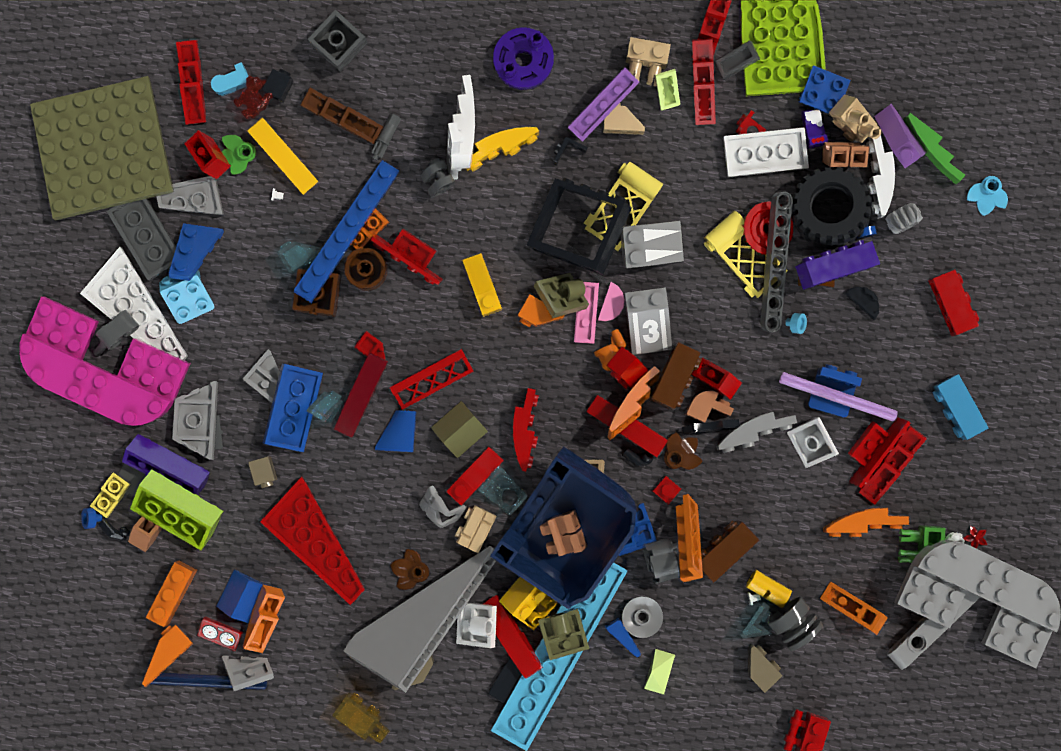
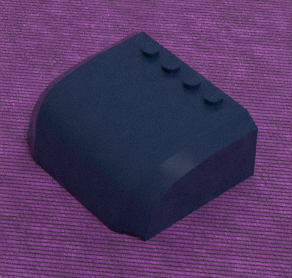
[490,446,637,609]

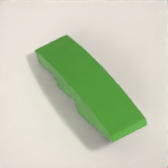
[904,113,965,184]

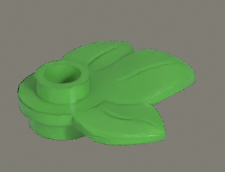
[222,135,256,175]

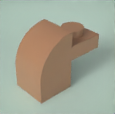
[685,391,734,423]

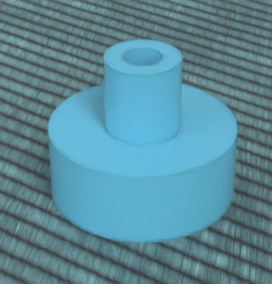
[786,313,807,334]

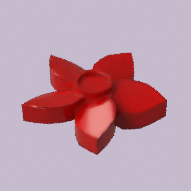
[963,526,987,548]

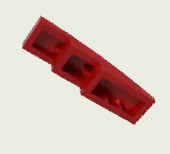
[692,0,732,58]
[692,38,716,125]
[176,40,206,124]
[586,395,668,457]
[858,425,927,505]
[483,595,543,679]

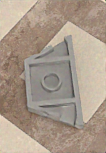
[172,381,218,460]

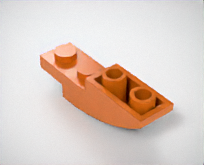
[823,508,909,537]

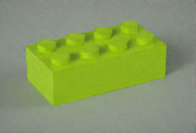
[130,469,223,550]

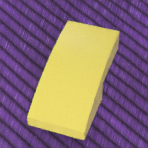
[90,472,130,518]

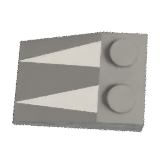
[620,221,684,268]

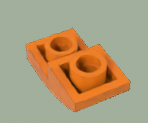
[351,208,389,249]

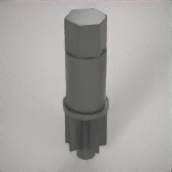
[371,114,401,161]

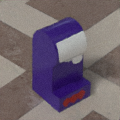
[801,109,828,149]

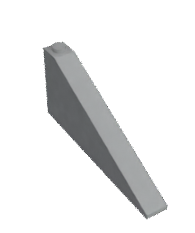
[344,546,496,693]

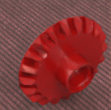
[742,201,793,255]

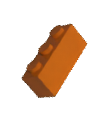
[146,561,197,627]

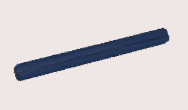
[145,673,268,690]

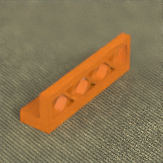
[676,494,703,582]

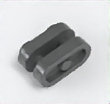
[420,158,455,198]

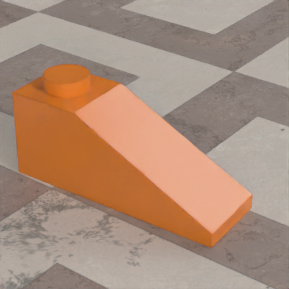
[820,582,888,635]
[142,625,193,687]

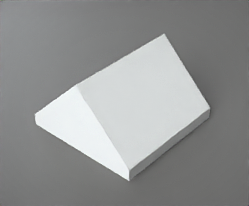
[787,417,839,468]

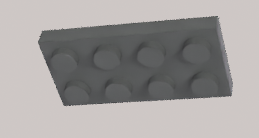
[106,199,176,281]

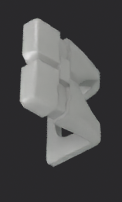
[419,486,466,528]

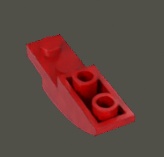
[513,388,539,472]

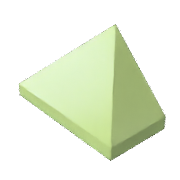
[655,69,680,111]
[644,649,675,694]

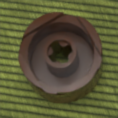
[345,248,388,291]

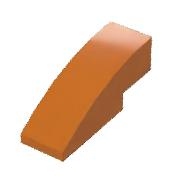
[243,585,285,653]

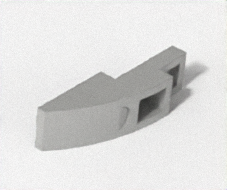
[716,412,797,453]

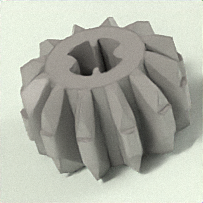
[885,203,923,234]

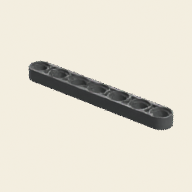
[760,191,793,333]

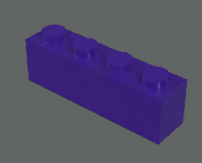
[795,240,880,290]
[122,434,210,495]

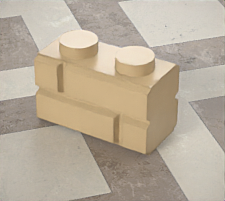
[455,505,497,553]

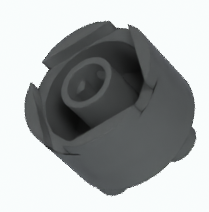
[643,538,680,584]

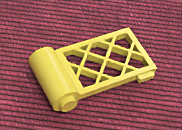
[584,162,663,251]
[704,210,788,298]

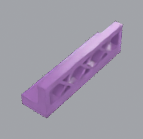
[568,67,639,142]

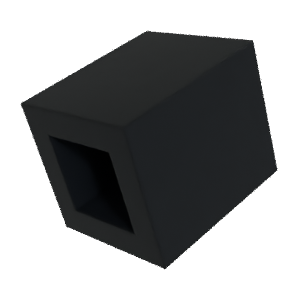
[262,69,294,103]

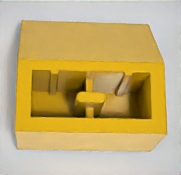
[499,577,558,630]

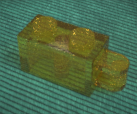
[332,693,389,743]

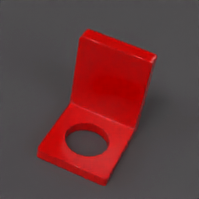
[735,110,766,135]

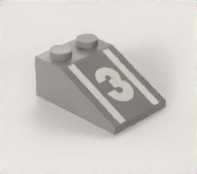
[624,287,672,355]

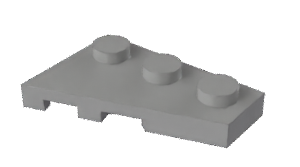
[156,176,224,215]

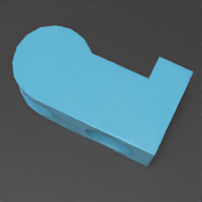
[211,62,252,96]

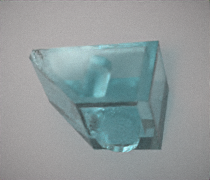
[277,241,322,275]

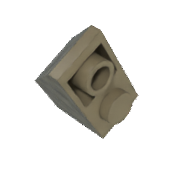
[748,643,782,693]

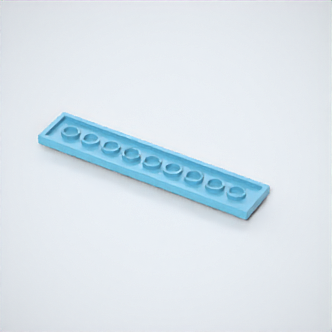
[491,562,628,751]

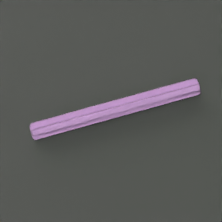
[779,372,897,421]

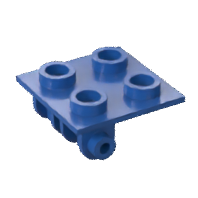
[799,65,851,114]

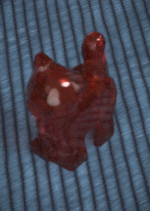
[233,76,273,119]

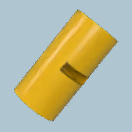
[746,570,792,608]

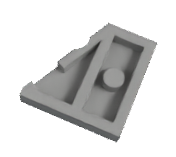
[243,349,280,403]
[222,656,274,691]

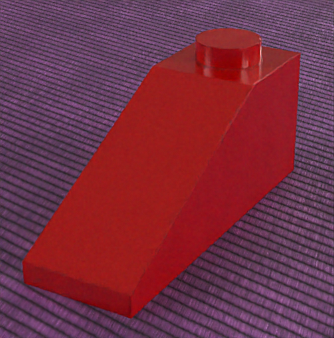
[446,447,504,505]

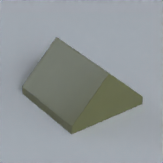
[431,401,488,458]

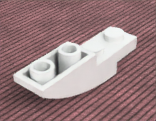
[866,135,895,218]

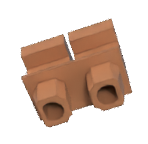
[822,142,869,167]
[540,510,587,556]

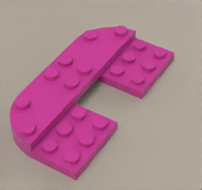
[19,296,191,426]

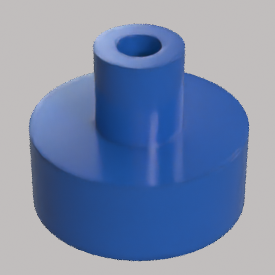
[857,226,877,239]
[81,508,102,529]

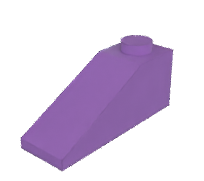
[874,104,927,168]

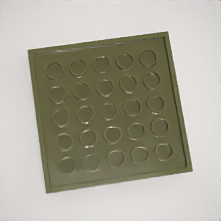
[30,76,174,220]

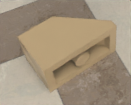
[603,103,645,135]

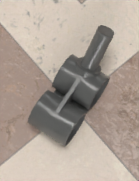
[93,310,140,357]

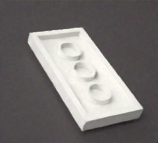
[723,127,809,177]

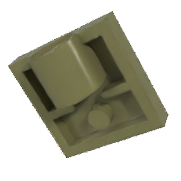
[534,273,589,318]
[538,608,589,660]

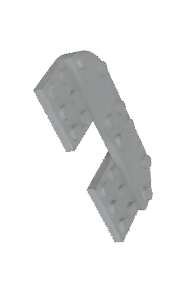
[894,540,1061,668]

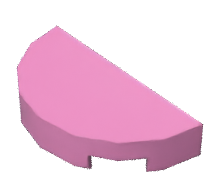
[598,282,625,322]

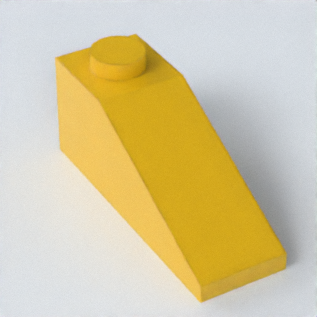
[463,253,502,317]

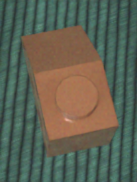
[128,517,162,552]

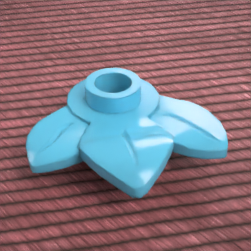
[967,176,1008,216]

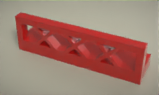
[390,349,474,410]

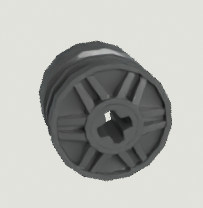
[768,596,824,651]

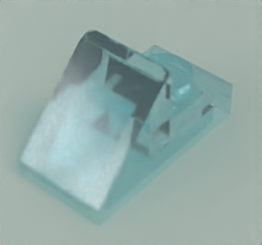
[740,602,772,639]

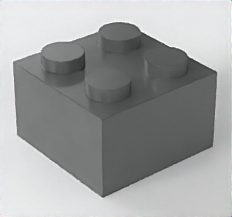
[308,10,367,72]

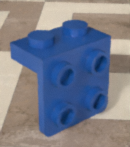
[808,364,862,417]

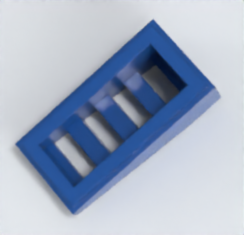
[605,618,641,657]

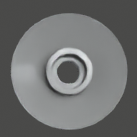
[622,596,663,638]

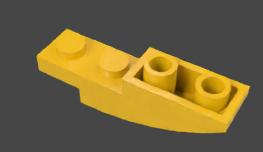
[465,127,539,171]

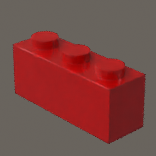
[928,270,979,336]

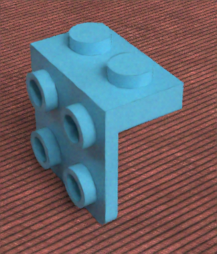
[159,270,214,324]

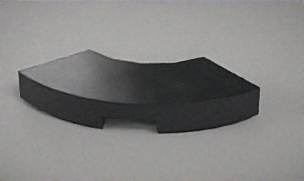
[682,419,740,435]

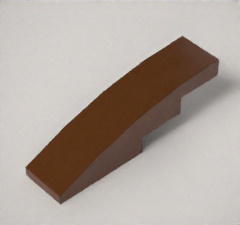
[299,87,383,144]

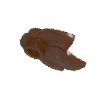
[664,433,702,470]
[390,549,429,590]

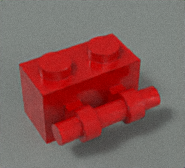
[783,709,831,751]

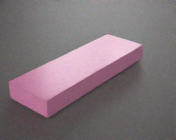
[574,282,599,344]

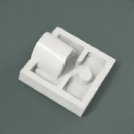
[456,603,497,648]

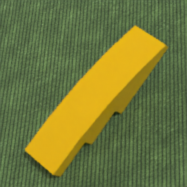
[247,117,318,195]

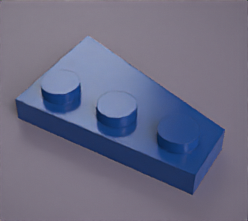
[169,223,224,281]

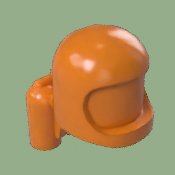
[594,329,626,371]

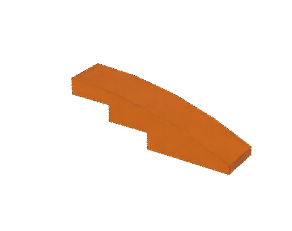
[608,366,660,440]

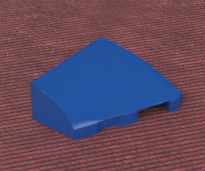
[375,410,417,452]
[619,503,657,556]

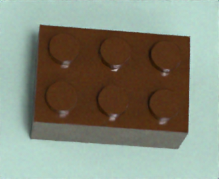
[649,342,702,410]
[701,520,759,583]

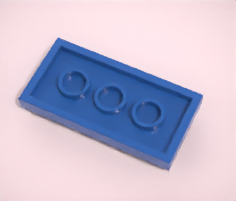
[263,363,323,452]

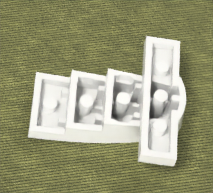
[447,75,475,180]

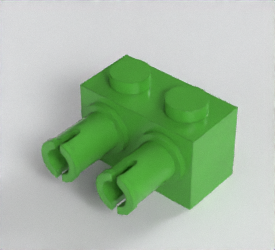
[898,525,946,563]

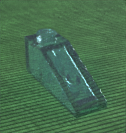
[307,390,344,423]

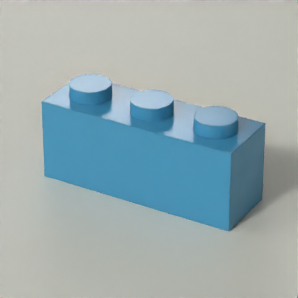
[933,374,988,440]

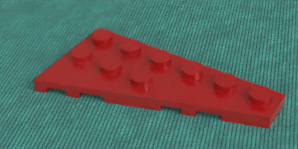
[260,476,365,605]

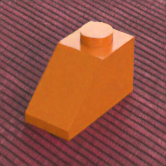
[518,294,565,328]

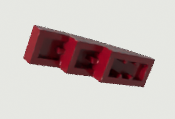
[334,353,388,438]

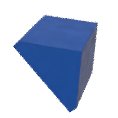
[216,569,268,623]

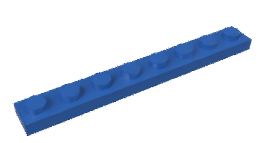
[294,160,399,303]

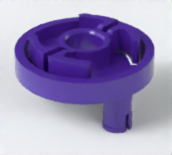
[493,27,554,90]

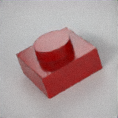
[653,476,681,505]

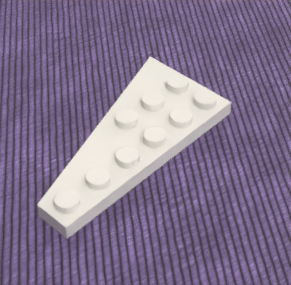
[80,247,188,360]

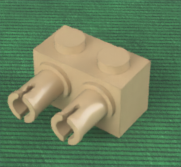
[626,37,671,86]
[829,95,881,143]

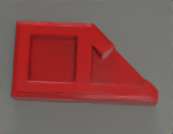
[355,331,387,369]

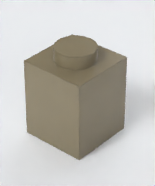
[248,456,278,488]

